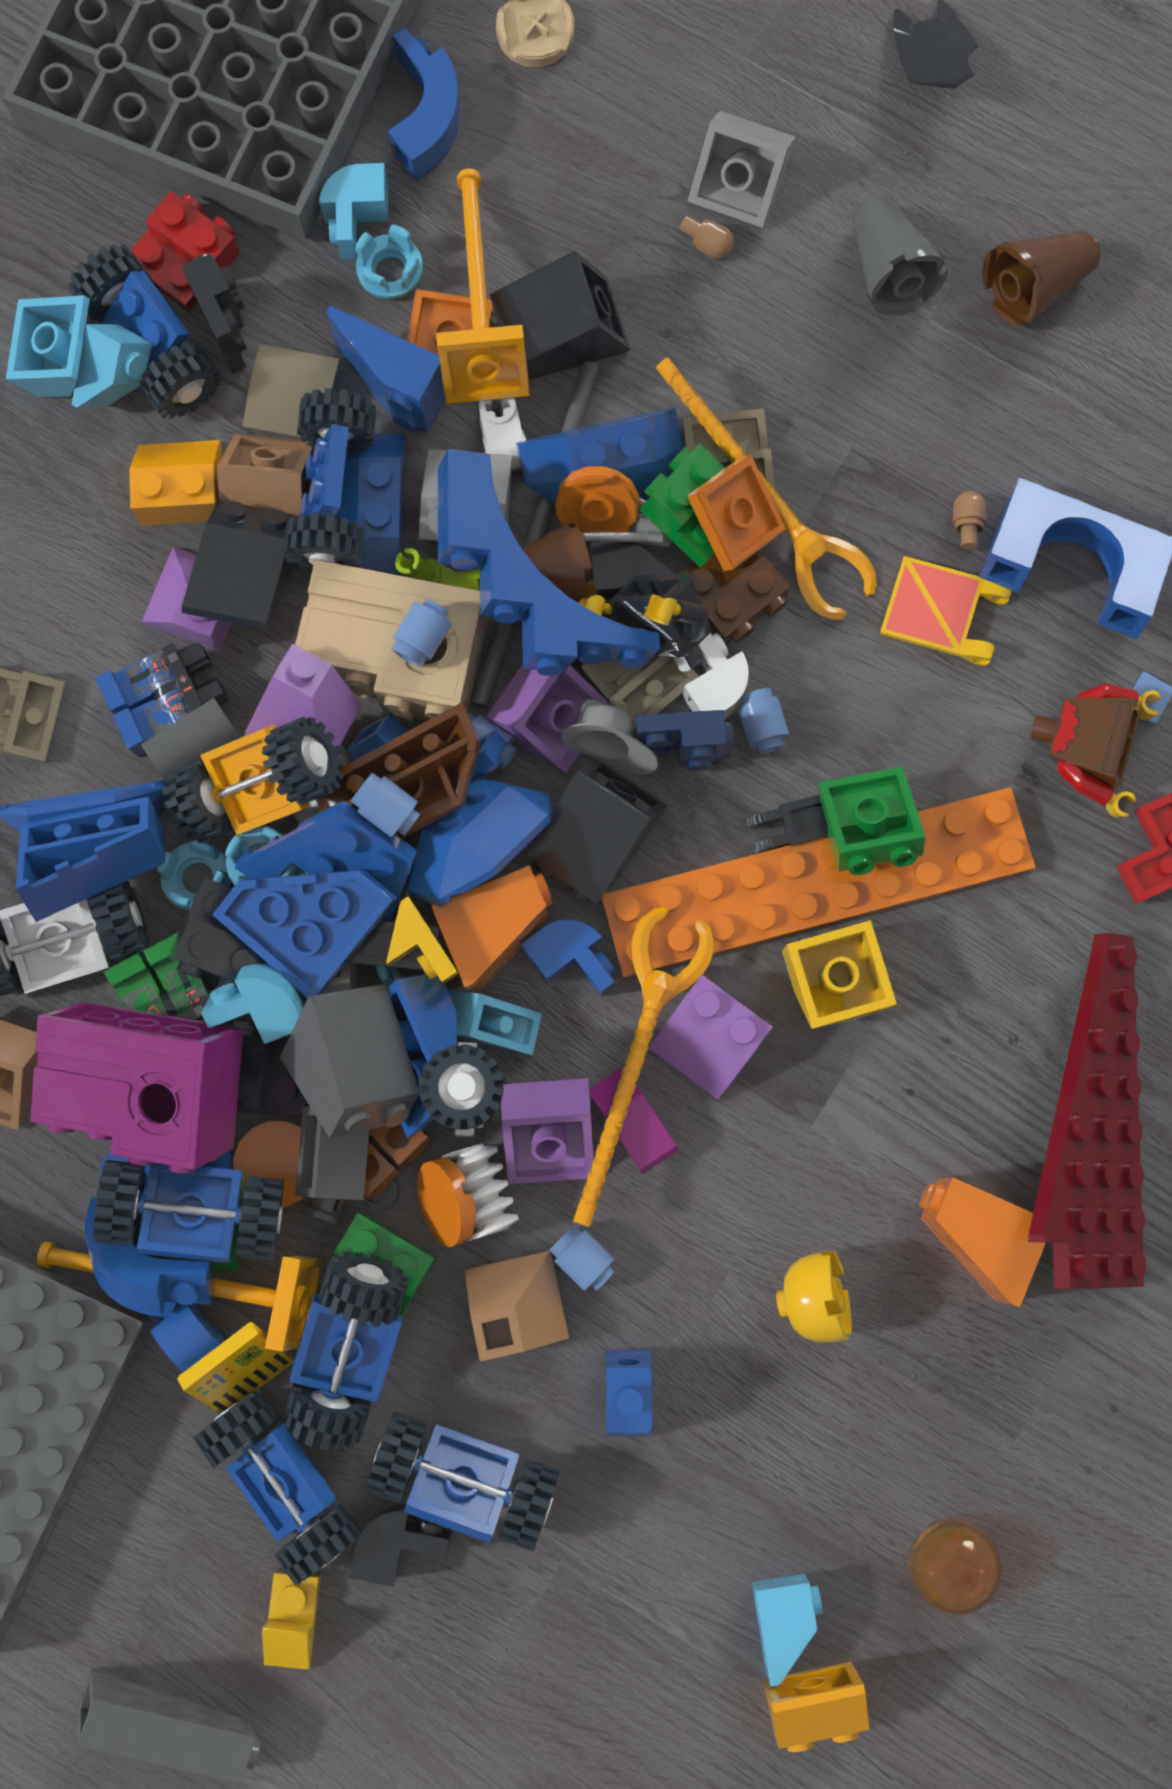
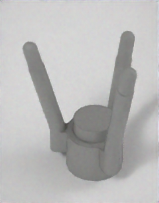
[582,497,671,547]

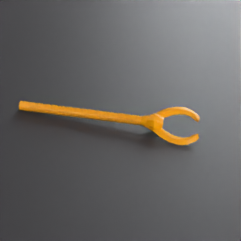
[656,357,877,620]
[573,906,714,1227]

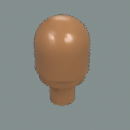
[679,215,734,259]
[953,491,987,550]

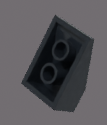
[182,500,298,630]

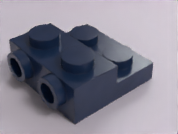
[635,710,734,771]

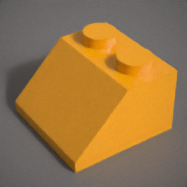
[129,440,222,526]
[763,1662,869,1752]

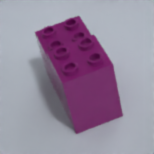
[30,1002,244,1173]

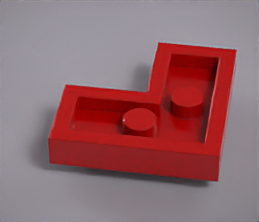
[1116,793,1172,905]

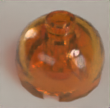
[908,1518,1002,1615]

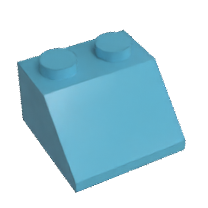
[6,296,90,397]

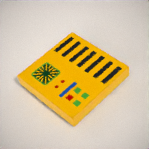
[177,1322,294,1414]

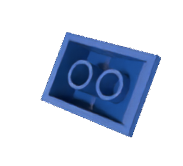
[326,305,446,434]
[387,974,457,1138]

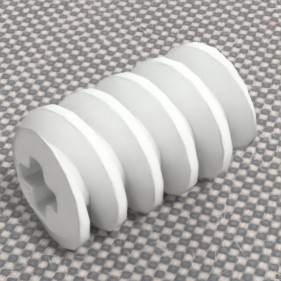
[442,1144,519,1241]

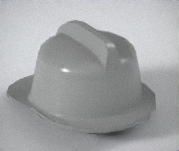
[561,699,659,775]

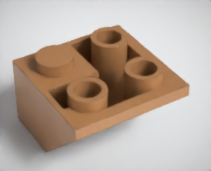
[465,1251,569,1362]

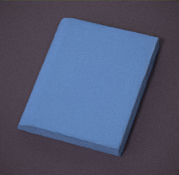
[1132,671,1172,724]

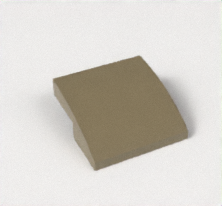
[242,344,341,437]
[682,408,775,490]
[578,656,699,727]
[0,668,65,763]

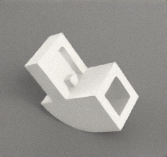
[682,633,749,719]

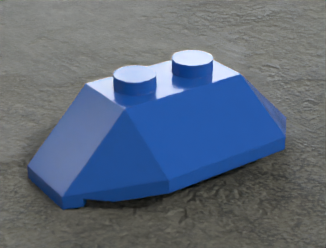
[516,407,683,504]
[334,434,407,576]
[407,777,551,907]
[0,780,169,832]

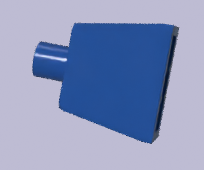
[606,1350,652,1437]

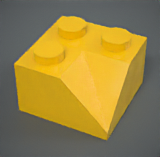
[782,920,897,1029]

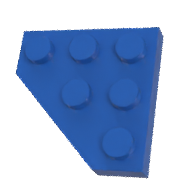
[213,869,397,998]

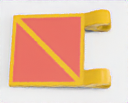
[880,556,1012,666]

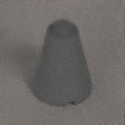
[853,197,948,315]

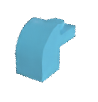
[319,163,389,260]
[201,964,306,1044]

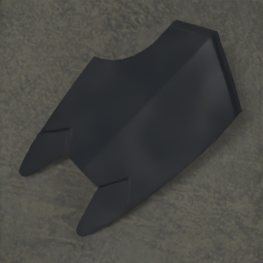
[893,0,979,89]

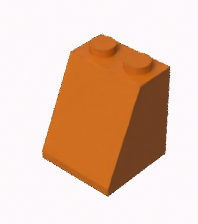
[431,866,552,993]
[919,1177,1046,1307]

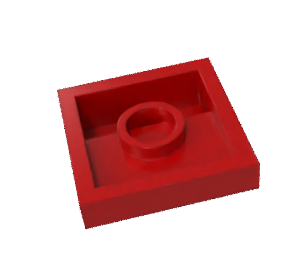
[131,191,240,312]

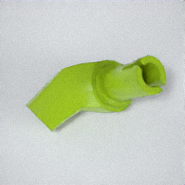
[395,548,480,591]

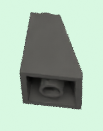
[280,984,419,1138]

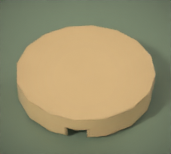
[496,0,575,68]

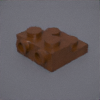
[678,553,790,645]

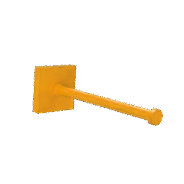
[436,168,530,404]
[37,1241,324,1352]

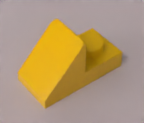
[387,897,459,984]
[262,1570,321,1670]

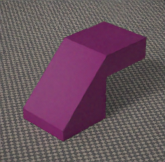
[589,1067,679,1174]

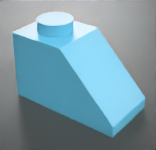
[71,324,152,408]
[447,989,542,1055]
[752,1574,823,1686]

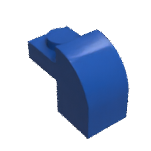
[520,920,616,996]
[148,1302,228,1372]

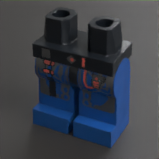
[94,642,229,758]

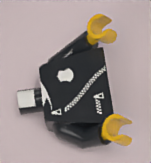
[579,574,711,672]

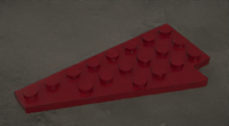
[1028,933,1147,1289]

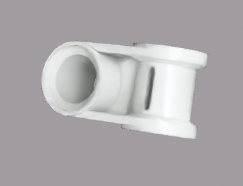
[479,397,526,470]

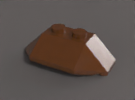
[316,702,481,839]

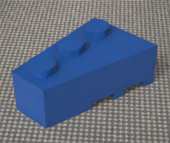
[16,796,166,922]

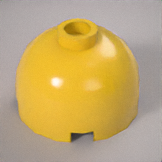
[776,1250,852,1343]

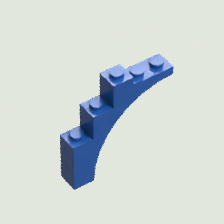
[438,449,660,676]

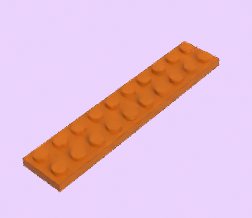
[602,787,1036,979]

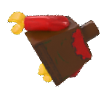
[1031,683,1161,818]

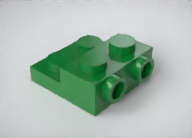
[639,443,725,568]
[818,766,926,876]

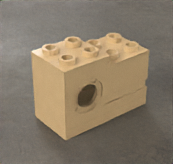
[295,560,488,723]

